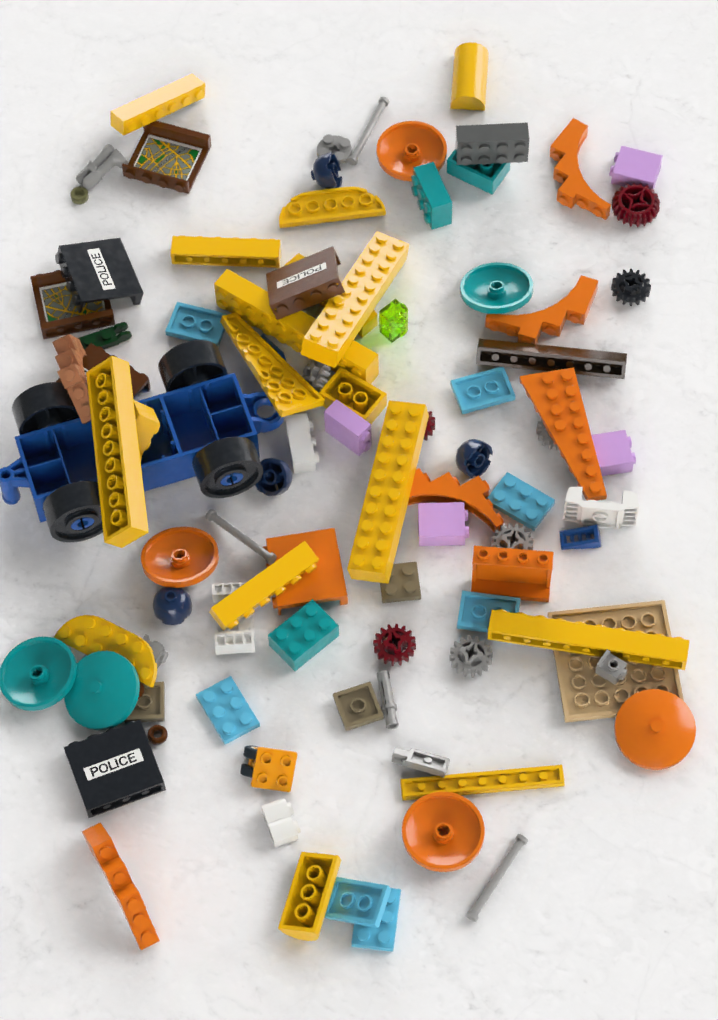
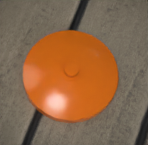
[376,121,447,181]
[141,527,219,588]
[614,689,696,770]
[402,792,485,872]

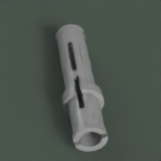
[377,670,399,729]

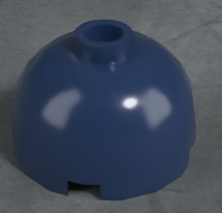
[311,153,342,189]
[456,439,493,478]
[255,458,292,496]
[153,587,192,625]

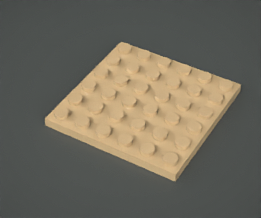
[547,600,684,723]

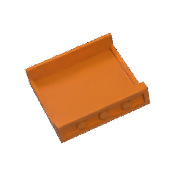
[263,528,348,615]
[471,546,554,602]

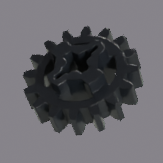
[611,269,651,306]

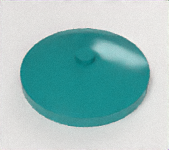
[460,262,533,314]
[0,636,77,711]
[64,651,140,731]

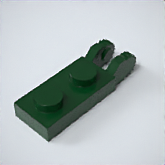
[78,322,132,350]

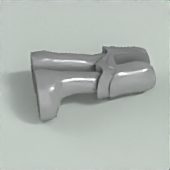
[76,144,128,190]

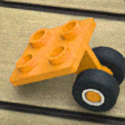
[240,745,297,792]

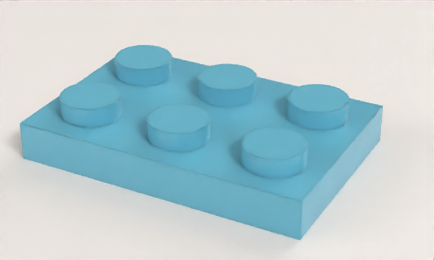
[165,302,227,347]
[450,367,516,415]
[487,472,555,531]
[457,591,521,633]
[196,676,260,745]
[325,877,392,928]
[351,888,401,952]

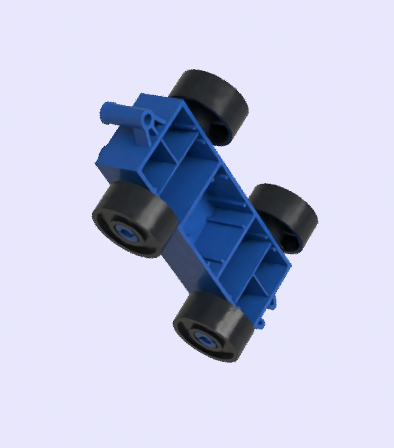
[0,340,284,543]

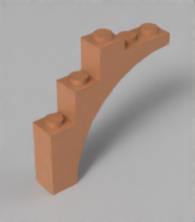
[52,334,91,424]

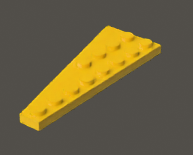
[220,313,325,417]

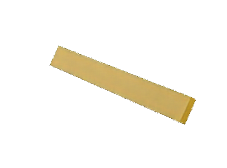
[400,765,565,801]

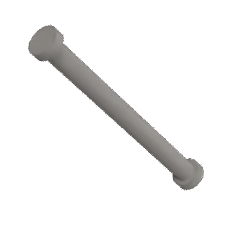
[347,97,389,165]
[206,509,277,565]
[466,834,528,922]

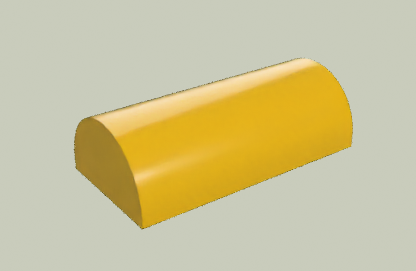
[450,42,488,111]
[278,852,341,941]

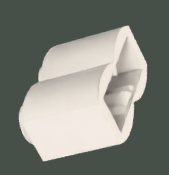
[261,798,301,847]

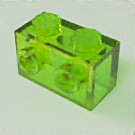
[379,299,408,343]

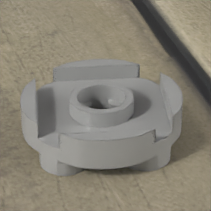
[317,134,352,164]

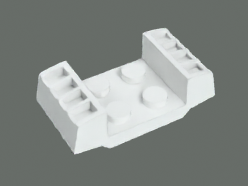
[563,487,639,529]
[212,582,255,655]

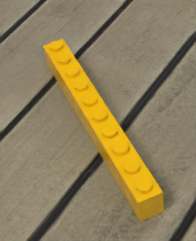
[487,609,690,670]

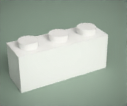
[285,413,319,474]

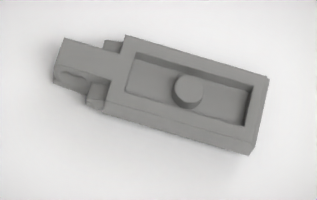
[392,748,450,777]

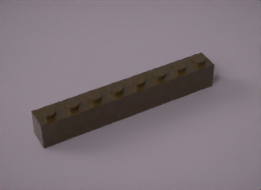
[476,338,627,379]

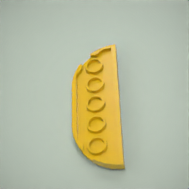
[279,187,386,228]
[54,615,157,688]

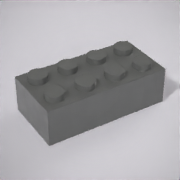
[455,122,529,165]

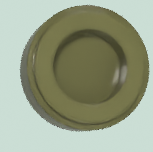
[70,186,89,204]

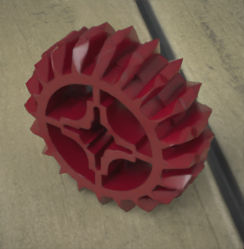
[611,182,660,228]

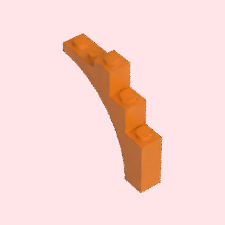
[550,118,611,220]
[485,275,599,344]
[407,468,504,533]
[82,823,160,950]

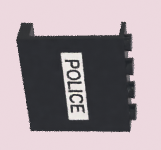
[55,238,144,313]
[64,720,166,818]

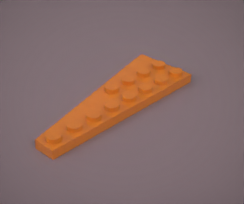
[519,368,607,501]

